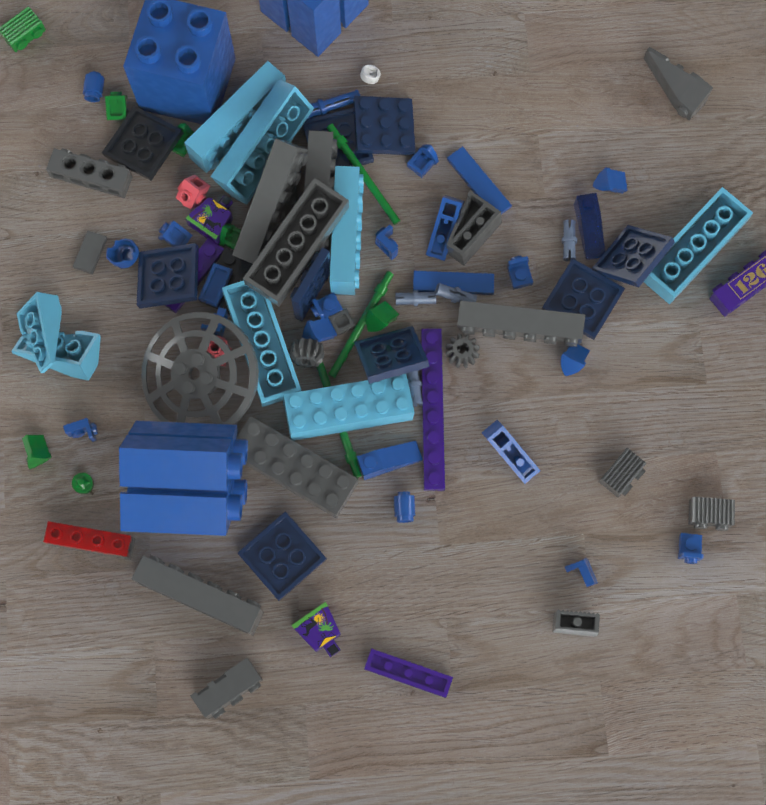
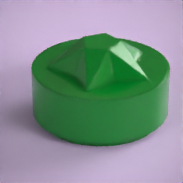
[72,473,94,494]

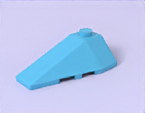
[17,292,62,373]
[12,331,101,381]

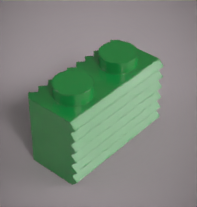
[0,6,46,52]

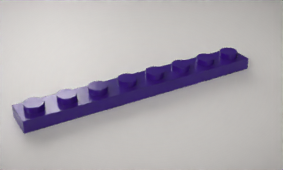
[421,329,445,491]

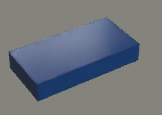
[198,263,233,308]

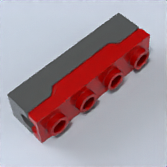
[43,521,135,560]

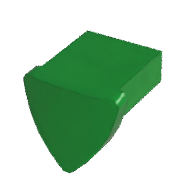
[172,123,194,158]
[220,223,241,250]
[366,301,399,332]
[22,435,52,469]

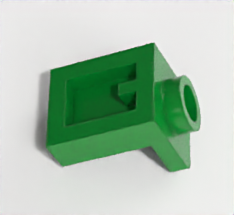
[105,91,127,120]

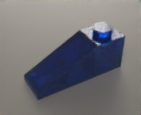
[574,193,605,260]

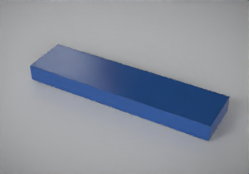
[447,146,512,215]
[413,271,494,295]

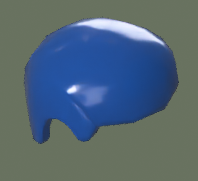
[106,238,139,269]

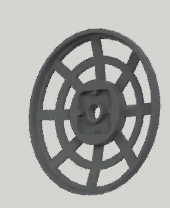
[141,312,259,425]

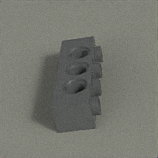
[46,148,133,198]

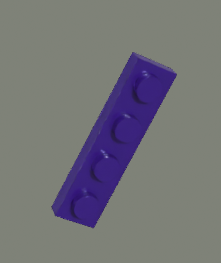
[164,238,224,313]
[364,649,453,698]

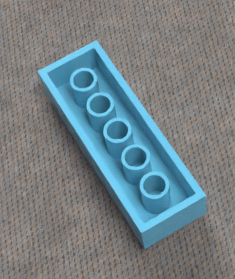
[184,61,286,173]
[210,79,314,205]
[329,166,364,295]
[644,187,753,305]
[222,281,302,407]
[283,374,415,441]

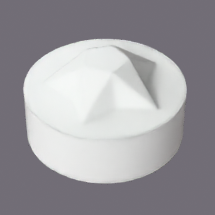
[360,65,381,84]

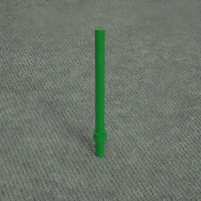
[326,123,400,225]
[328,271,394,378]
[317,362,362,478]

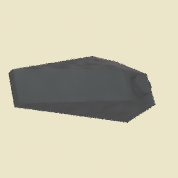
[644,47,713,121]

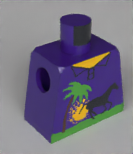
[185,195,233,245]
[292,602,341,657]

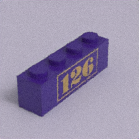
[709,250,766,317]

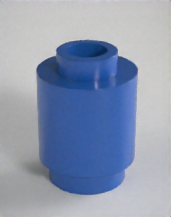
[83,71,105,103]
[394,491,416,523]

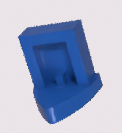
[407,144,439,178]
[593,167,628,193]
[302,318,337,343]
[561,344,590,376]
[565,558,598,587]

